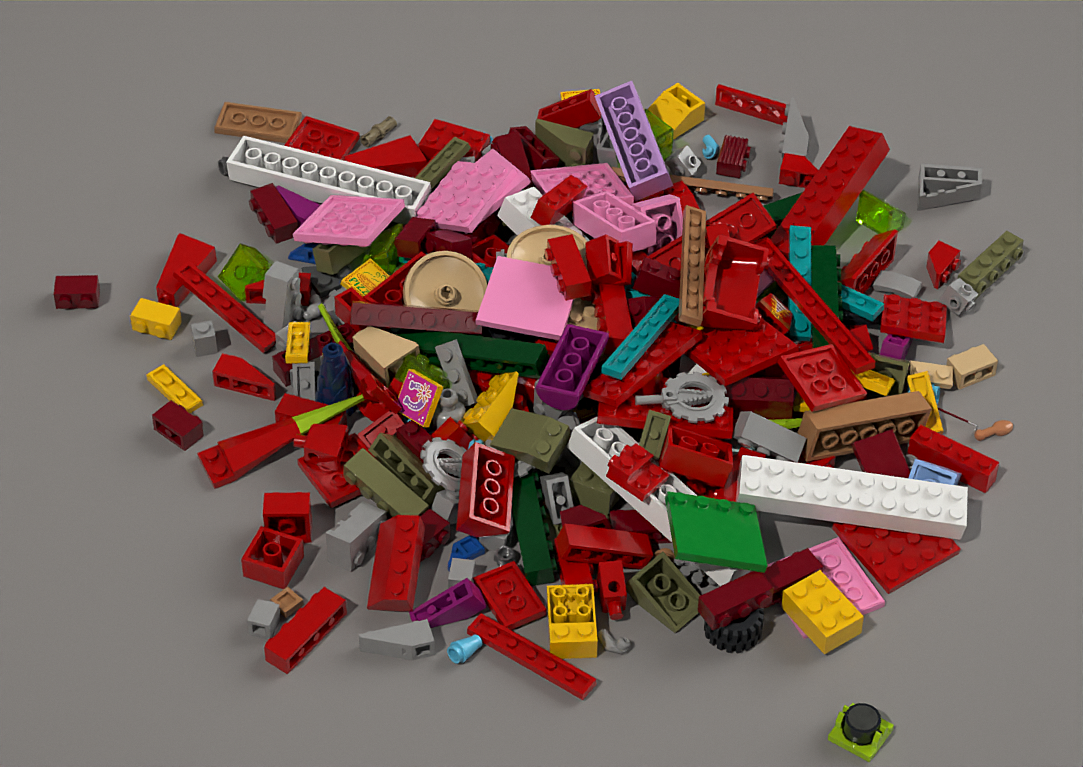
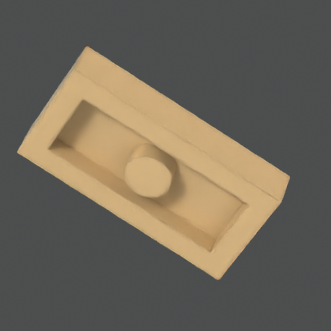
[908,360,953,389]

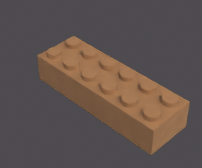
[797,391,932,462]

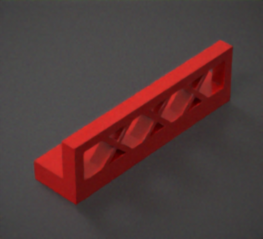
[715,84,788,125]

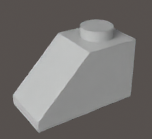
[540,472,573,524]

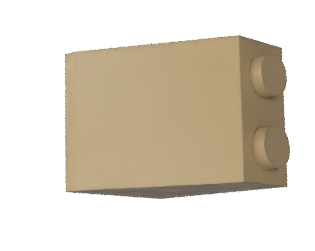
[352,326,422,388]

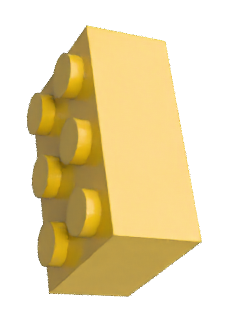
[781,570,864,654]

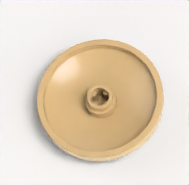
[507,225,588,271]
[403,251,488,333]

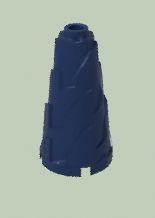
[315,343,358,416]

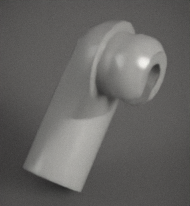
[302,294,321,321]
[597,629,630,654]

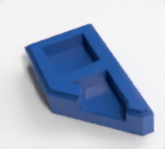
[288,243,318,264]
[448,535,485,572]

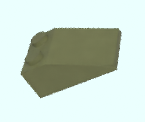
[535,119,594,168]
[490,408,571,474]
[625,552,701,633]

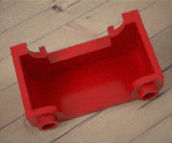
[700,234,770,330]

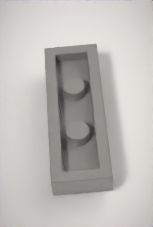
[435,339,477,407]

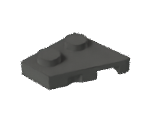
[301,265,352,299]

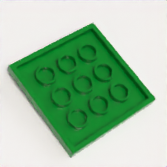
[665,491,768,573]

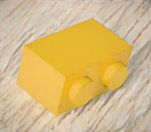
[130,298,182,340]

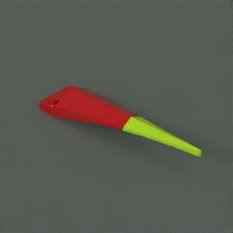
[318,303,402,414]
[197,395,366,489]

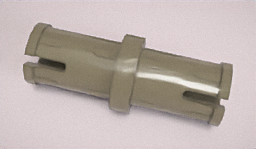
[360,116,397,147]

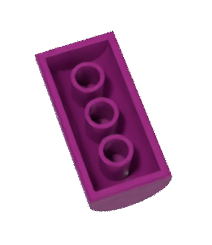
[535,324,609,410]

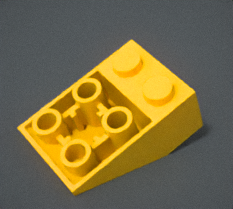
[645,83,705,147]
[463,371,519,441]
[547,584,598,659]

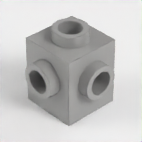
[665,145,701,178]
[939,278,978,316]

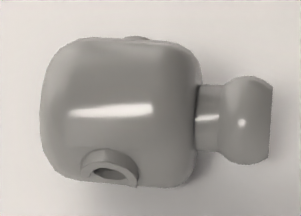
[431,389,466,433]

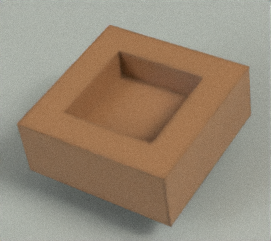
[270,587,304,618]

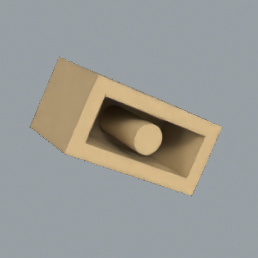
[946,344,998,390]

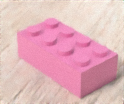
[572,191,656,252]
[631,194,683,256]

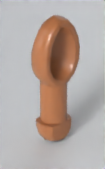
[974,420,1013,441]

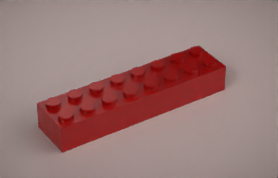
[770,126,890,260]

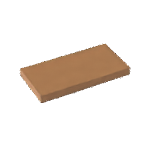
[214,102,302,143]

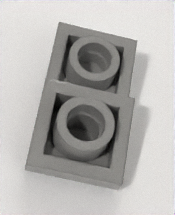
[873,270,922,299]

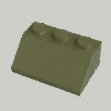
[865,352,911,399]

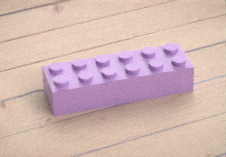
[595,81,673,201]

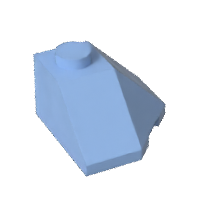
[908,459,962,486]

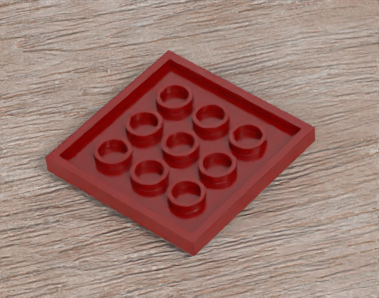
[684,318,799,386]
[832,522,960,594]

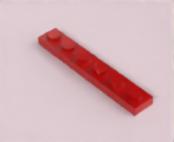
[173,261,276,353]
[467,613,596,700]

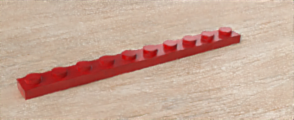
[751,237,875,375]

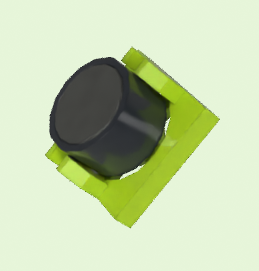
[828,703,894,762]

